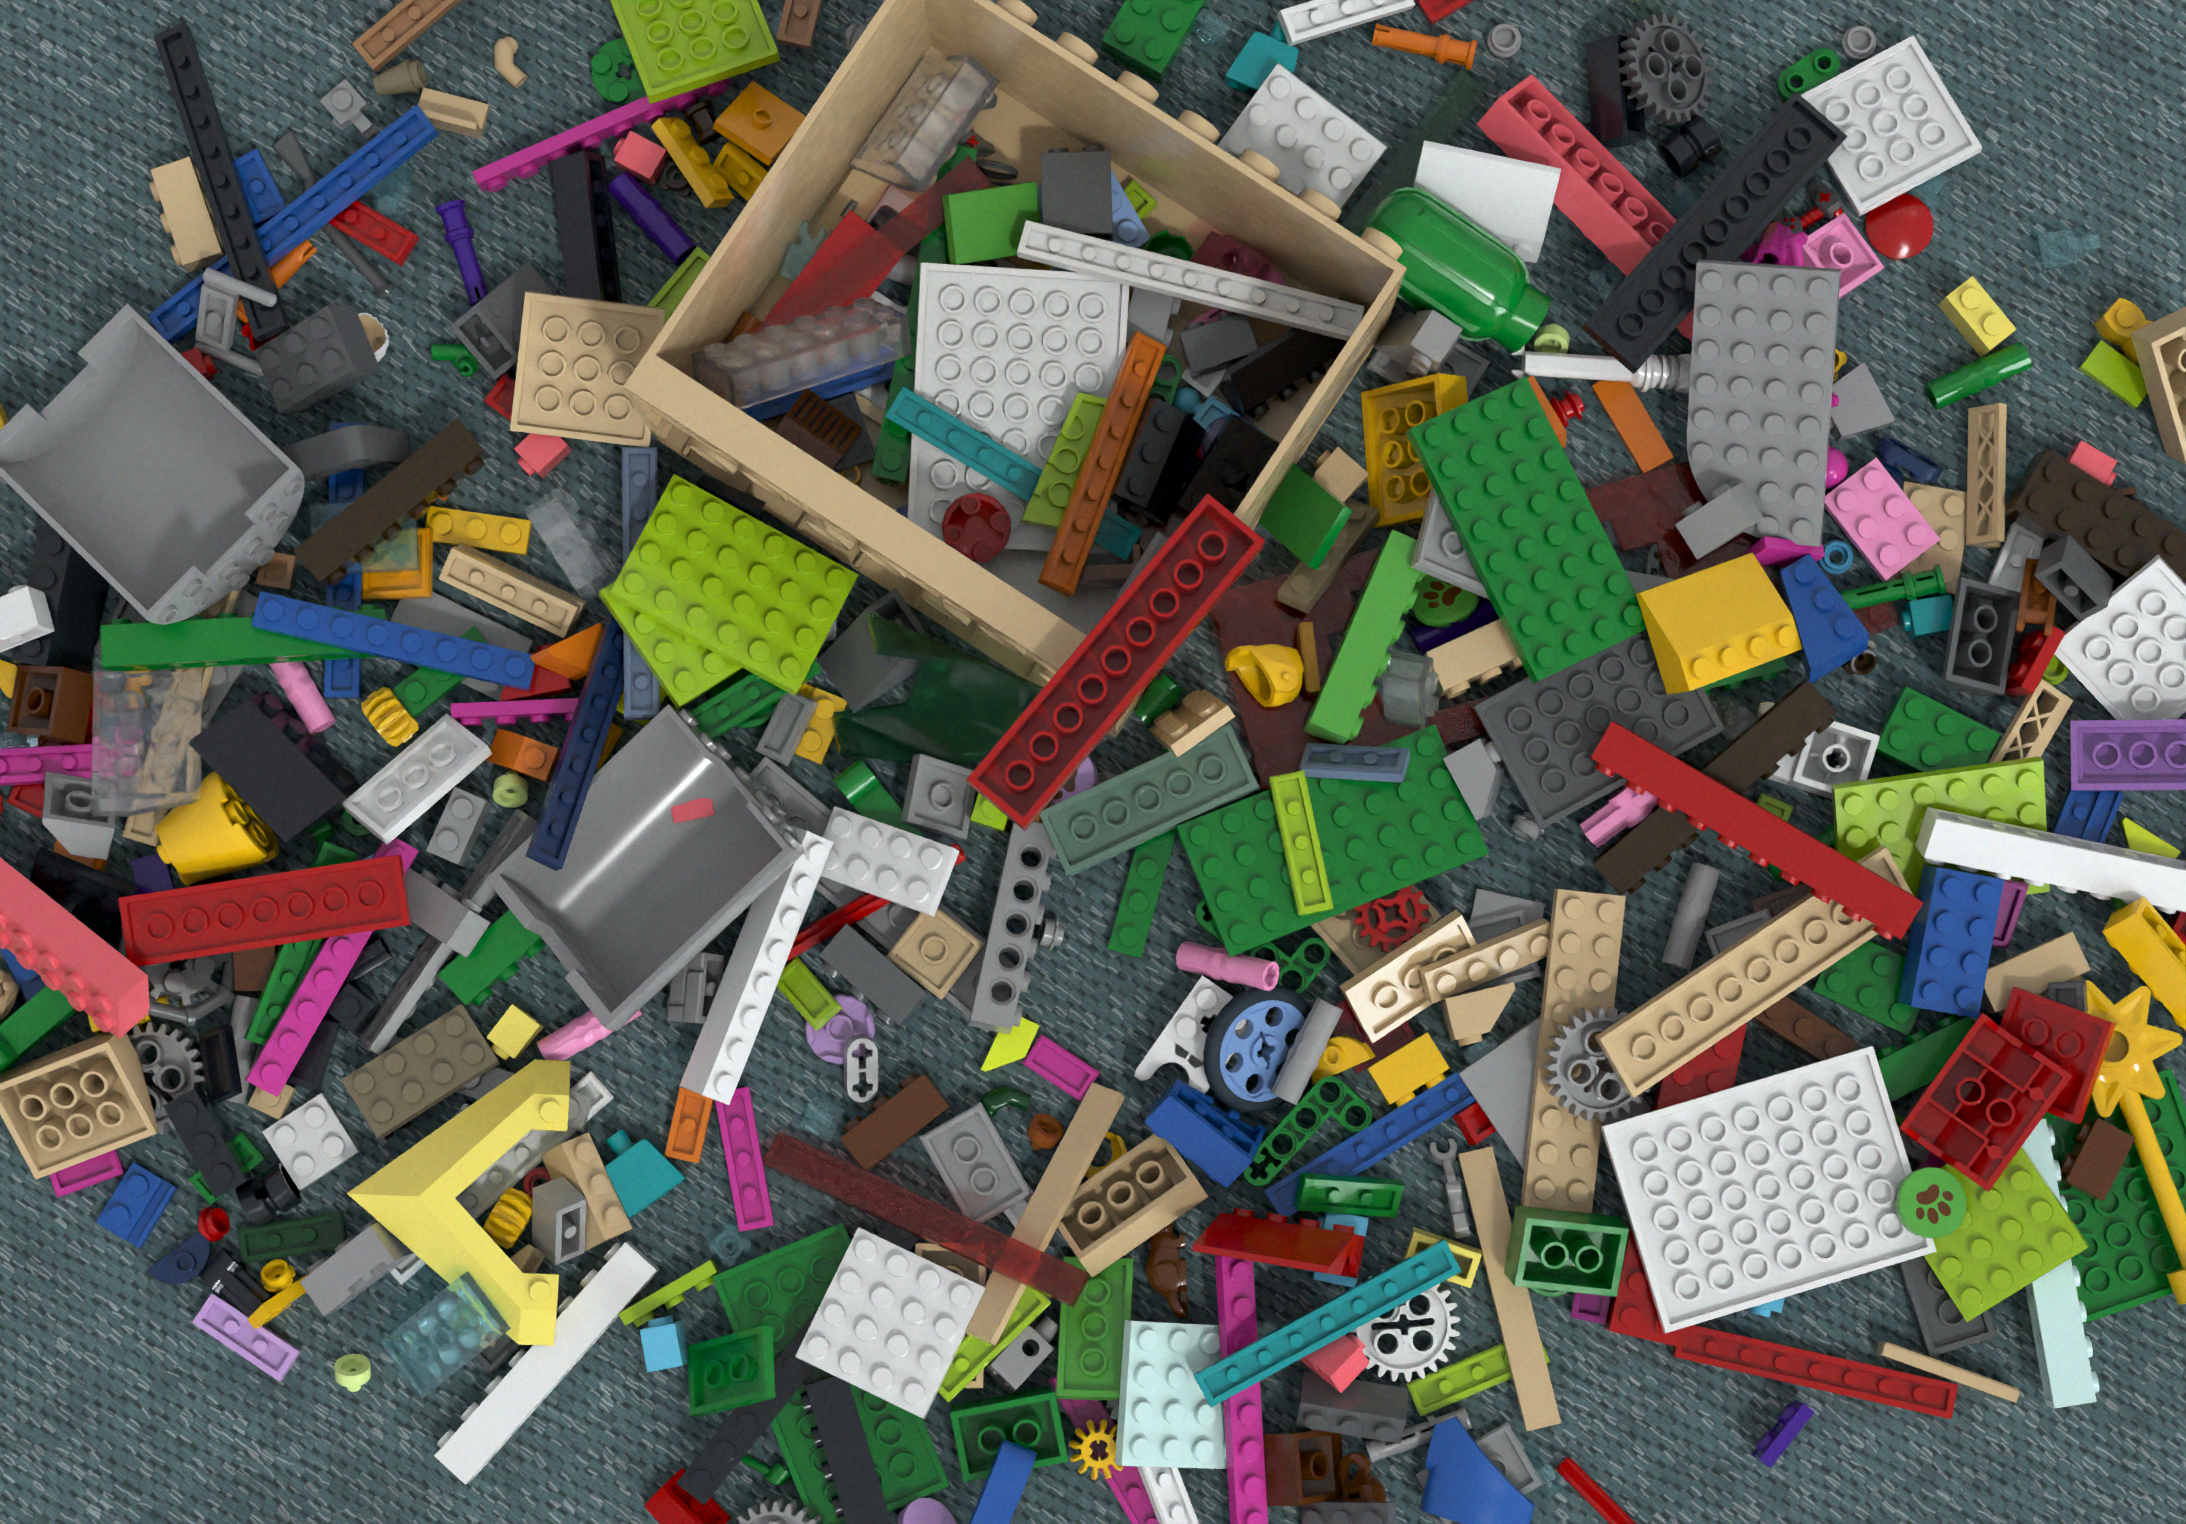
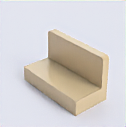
[411,87,491,139]

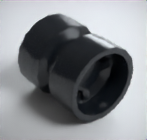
[1657,115,1723,179]
[236,1163,303,1227]

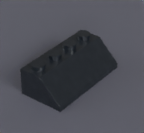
[1219,297,1348,421]
[11,525,109,674]

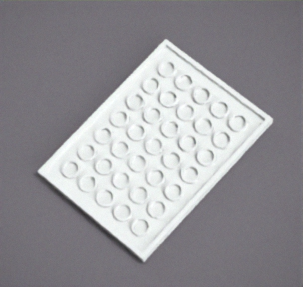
[907,263,1129,555]
[1601,1046,1937,1333]

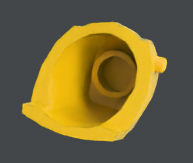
[1225,644,1304,707]

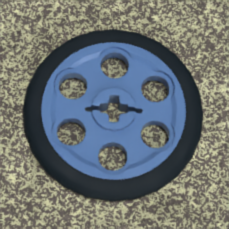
[1203,985,1311,1113]

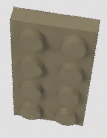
[341,1003,500,1140]

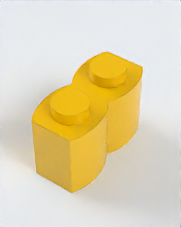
[2094,298,2153,366]

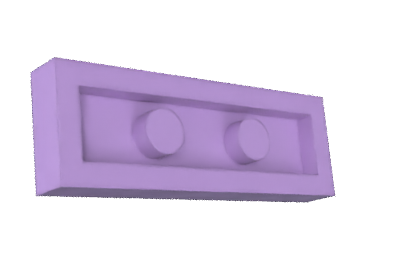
[192,1292,301,1381]

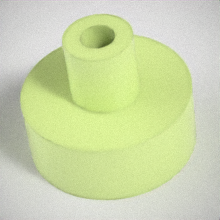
[1534,323,1570,354]
[493,771,529,808]
[334,1354,371,1392]

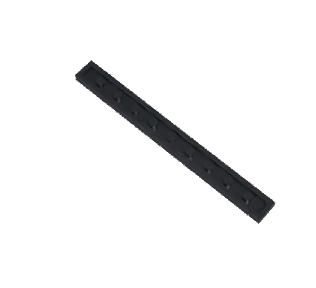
[154,23,290,342]
[676,1203,930,1505]

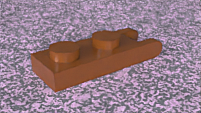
[2015,558,2057,636]

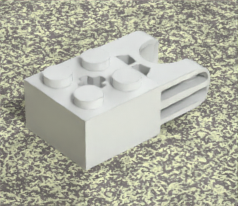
[1757,702,1880,800]
[1134,975,1248,1094]

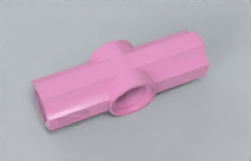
[1580,785,1658,848]

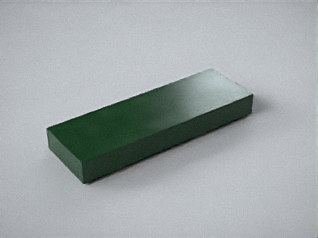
[237,1212,347,1264]

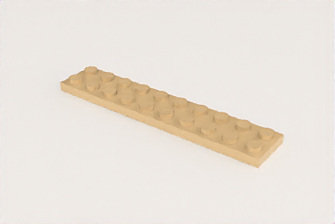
[1595,846,1913,1098]
[1520,889,1626,1214]

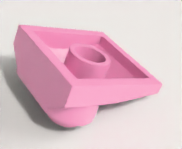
[1802,212,1885,300]

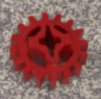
[1352,885,1429,953]

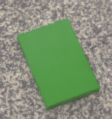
[942,182,1041,265]

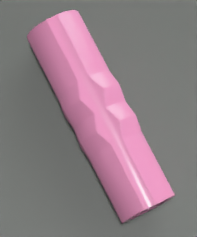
[269,662,336,735]
[1176,941,1279,991]
[537,1009,643,1061]

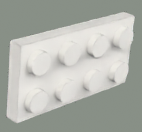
[342,713,492,845]
[820,806,960,917]

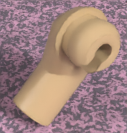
[494,36,528,89]

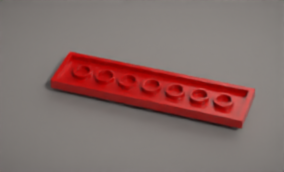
[118,855,412,967]

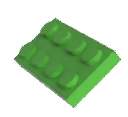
[1056,1257,1134,1401]

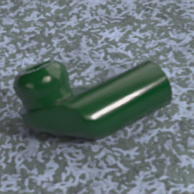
[980,1085,1032,1117]

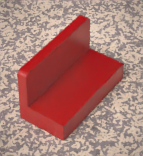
[644,1468,731,1524]

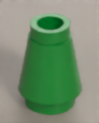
[1134,672,1184,724]

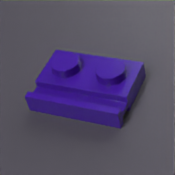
[1752,1400,1815,1468]

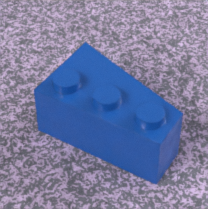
[1778,554,1869,684]
[1144,1079,1267,1188]

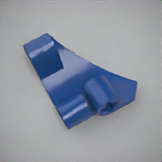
[1420,1416,1535,1524]

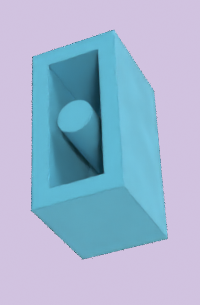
[640,1315,688,1372]

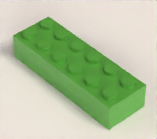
[1302,529,1426,745]

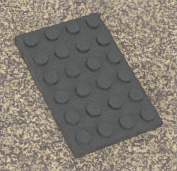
[1473,630,1725,830]

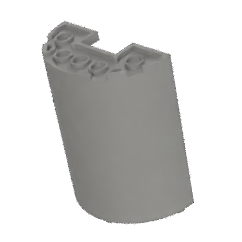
[0,303,305,625]
[486,704,804,1031]

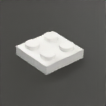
[262,1093,361,1191]

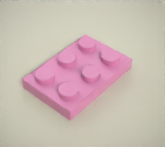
[1824,458,1941,582]

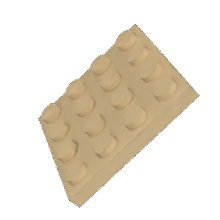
[510,291,665,447]

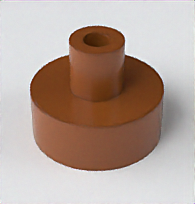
[1026,1113,1064,1151]

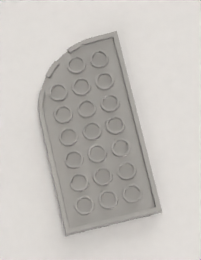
[1687,259,1841,547]

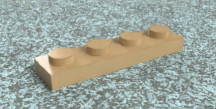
[1419,918,1550,1004]

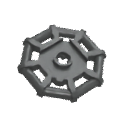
[118,926,235,1027]

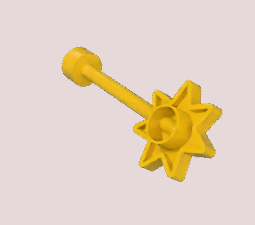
[2085,980,2186,1305]

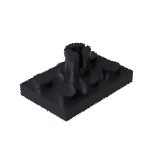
[1175,413,1280,514]
[30,847,139,943]

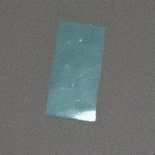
[381,1271,511,1398]

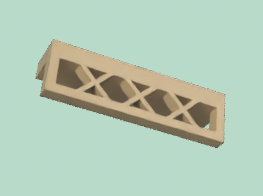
[1966,403,2007,549]
[1988,679,2073,763]

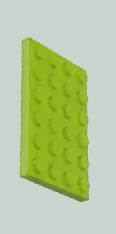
[608,474,858,696]
[1831,756,2050,897]

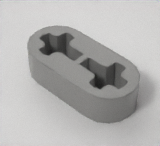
[844,1034,878,1103]

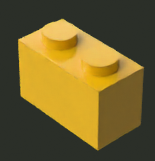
[1366,1032,1450,1107]

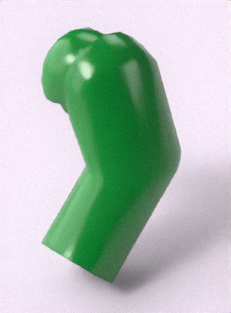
[431,343,479,377]

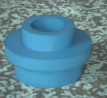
[1818,540,1853,575]

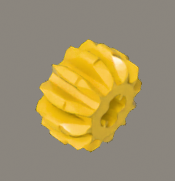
[361,686,419,747]
[483,1187,532,1249]
[1069,1419,1123,1480]

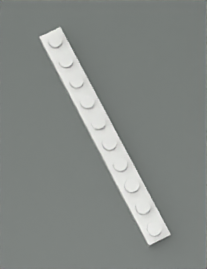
[1017,220,1365,341]

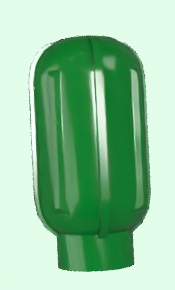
[1358,186,1551,353]

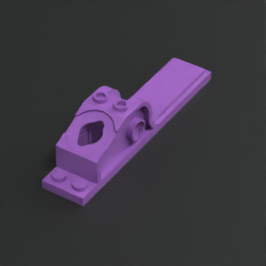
[2070,719,2186,791]

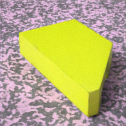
[2120,817,2181,859]
[981,1017,1040,1072]

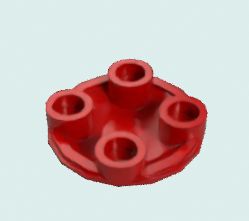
[1864,193,1933,260]
[942,493,1011,562]

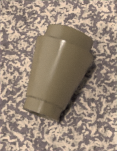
[373,59,427,96]

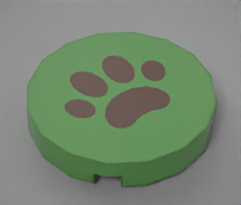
[1411,574,1479,628]
[1895,1167,1967,1239]

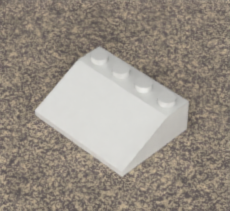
[1413,140,1561,263]

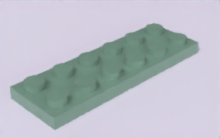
[1040,724,1260,877]

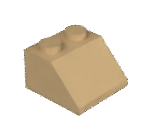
[1439,982,1515,1047]

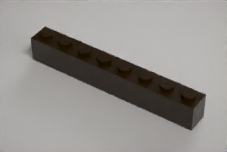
[1592,678,1836,895]

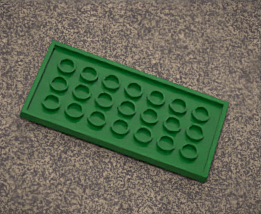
[1405,376,1647,684]
[1176,724,1489,958]
[712,1222,950,1524]

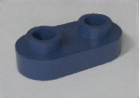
[1876,435,1943,485]

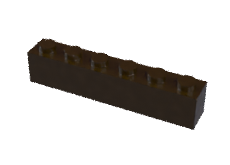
[293,418,488,588]

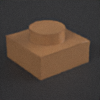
[255,552,298,591]

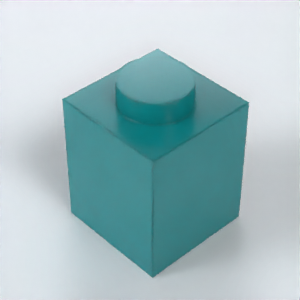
[1899,595,1953,639]

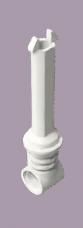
[1510,345,1691,393]

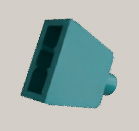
[1225,21,1299,97]
[605,1129,687,1218]

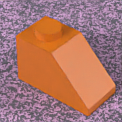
[530,623,603,681]
[486,728,561,784]

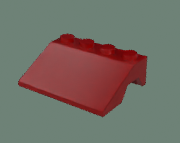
[1899,1013,2073,1192]
[1192,1208,1365,1279]

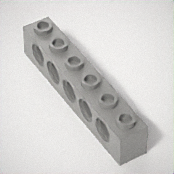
[968,822,1057,1035]

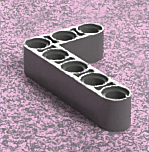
[279,425,411,483]

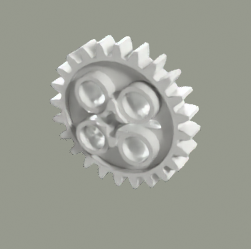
[1351,1269,1460,1382]

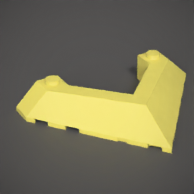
[347,1059,570,1346]

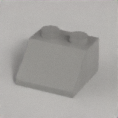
[1443,738,1505,821]
[42,772,117,860]

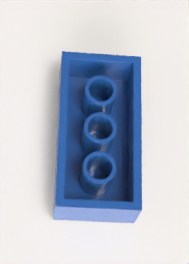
[1898,864,2004,1018]

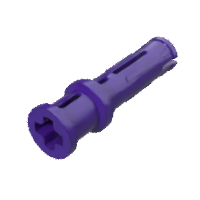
[435,200,488,306]

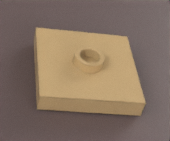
[886,908,984,1000]

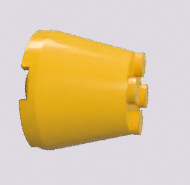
[154,770,279,886]

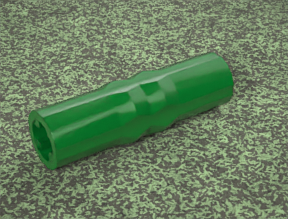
[1924,342,2032,410]

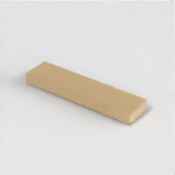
[1875,1341,2020,1403]

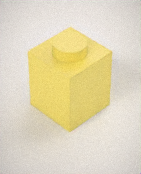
[486,1004,544,1061]

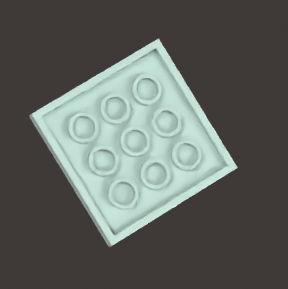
[1115,1320,1227,1469]

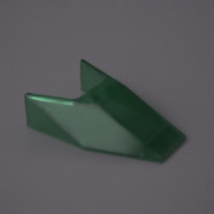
[832,612,1044,765]

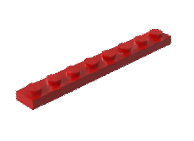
[1672,1325,1958,1419]

